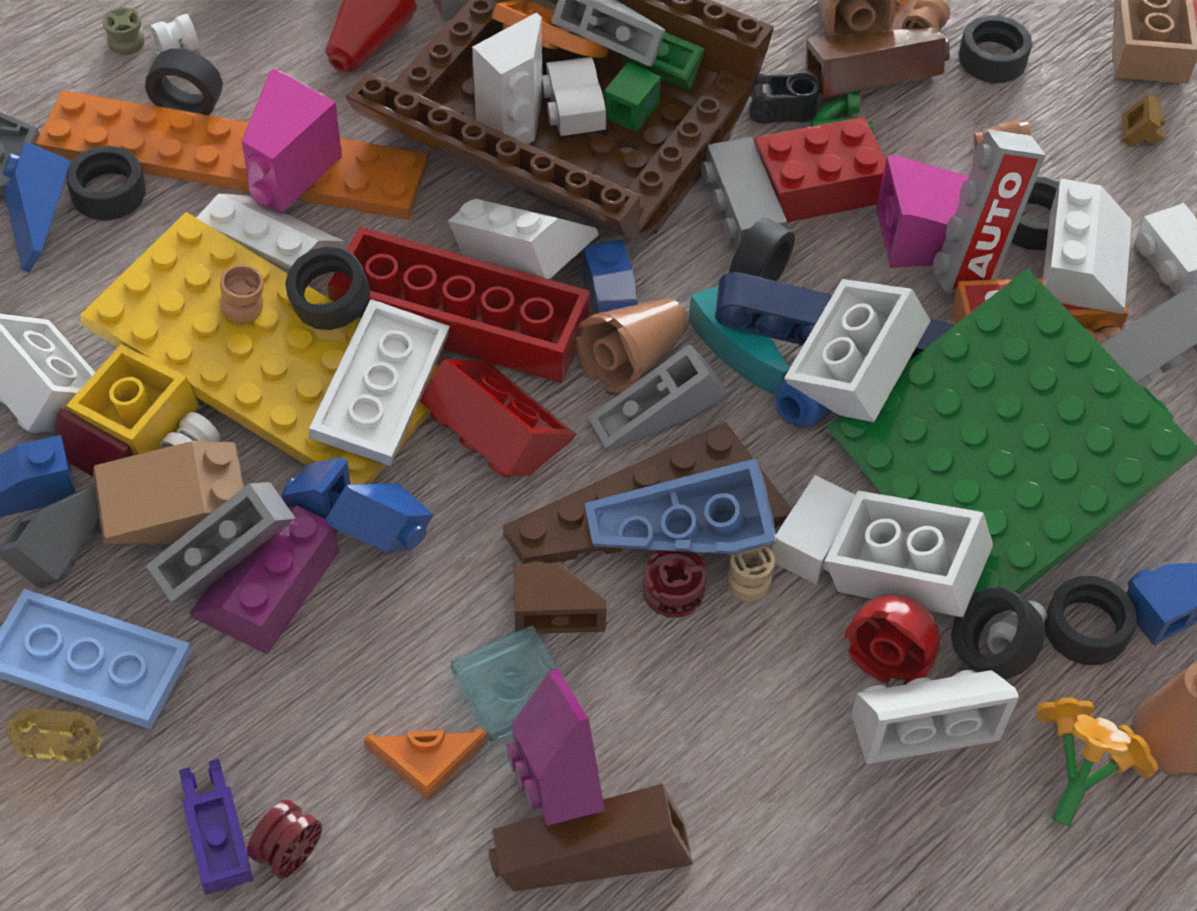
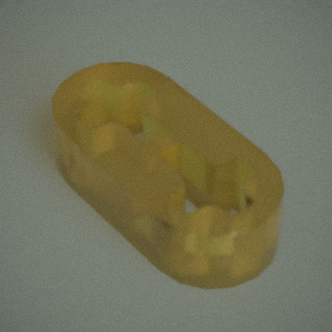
[7,708,101,762]

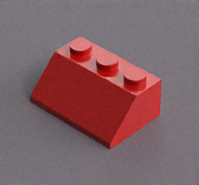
[419,359,576,478]

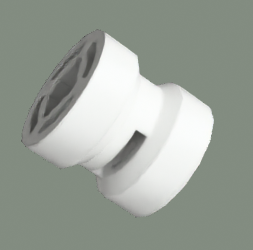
[150,14,199,54]
[159,412,221,449]

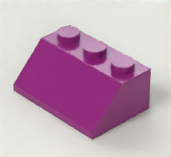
[190,506,339,654]
[506,669,605,825]

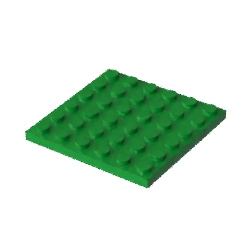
[826,269,1197,595]

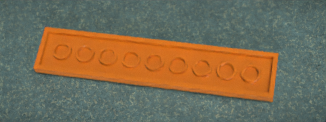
[35,90,429,220]

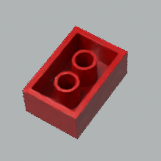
[755,117,886,223]

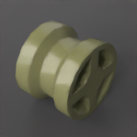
[103,7,145,55]

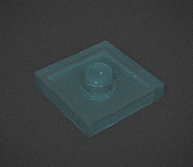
[450,625,558,743]

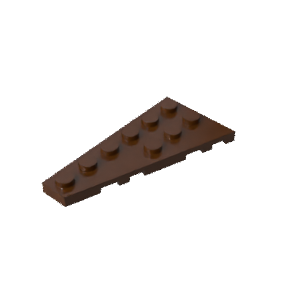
[503,422,792,564]

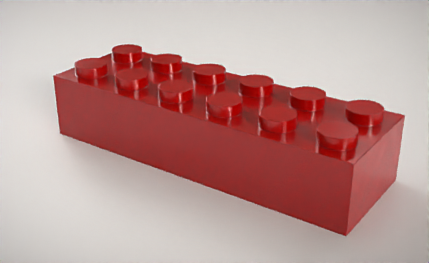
[327,227,590,383]

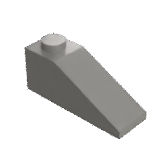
[551,0,665,67]
[588,344,727,451]

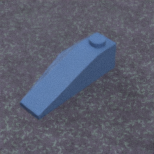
[584,458,777,554]

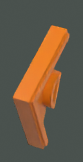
[364,728,488,799]

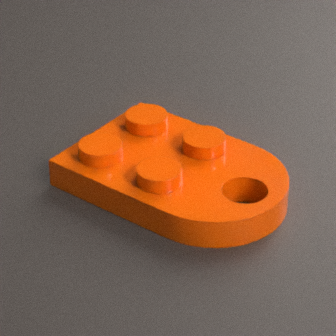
[492,0,609,58]

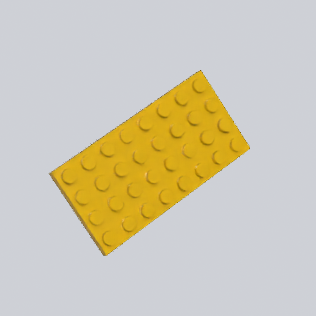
[80,212,439,484]

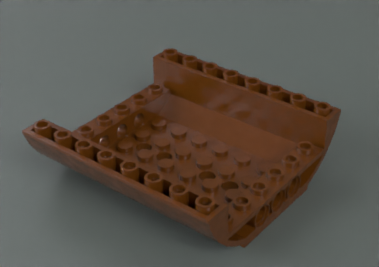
[346,0,774,240]

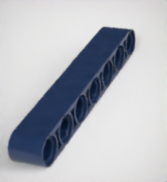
[715,272,955,363]

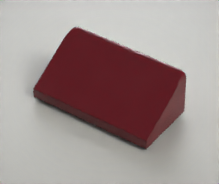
[54,408,134,477]

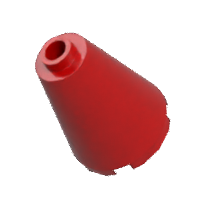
[325,0,417,72]

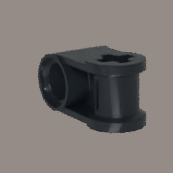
[749,72,820,124]

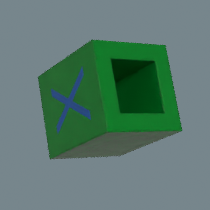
[604,63,661,132]

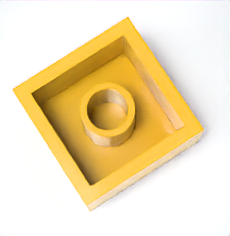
[66,344,200,456]

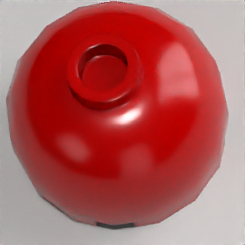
[845,594,940,685]

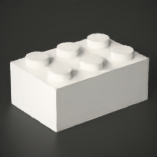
[825,491,993,617]

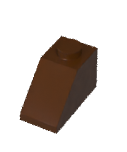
[513,561,607,634]

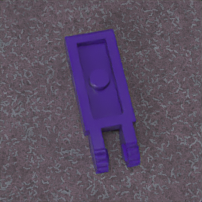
[179,759,254,895]

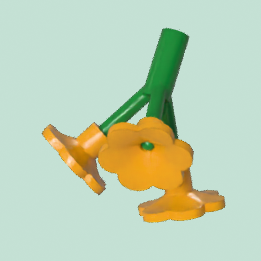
[1036,697,1158,827]

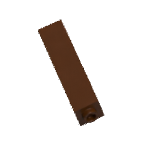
[806,27,950,97]
[489,784,693,892]

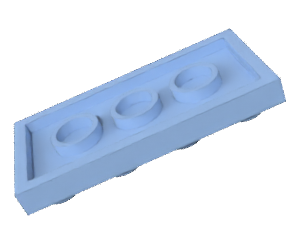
[0,589,192,729]

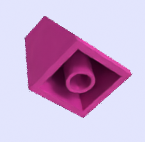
[242,68,342,214]
[876,155,969,268]

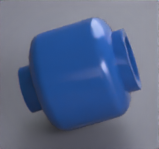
[775,379,832,428]

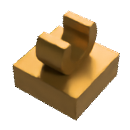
[1122,93,1166,147]

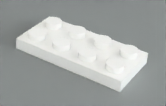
[308,299,450,466]

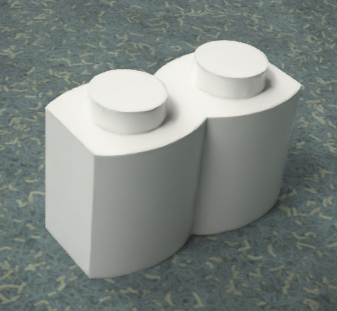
[542,57,606,136]

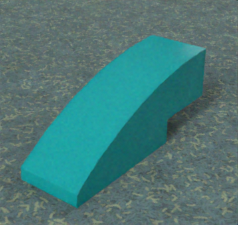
[688,286,790,395]

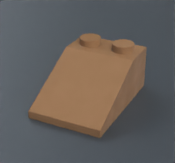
[1112,0,1197,84]
[93,441,244,544]

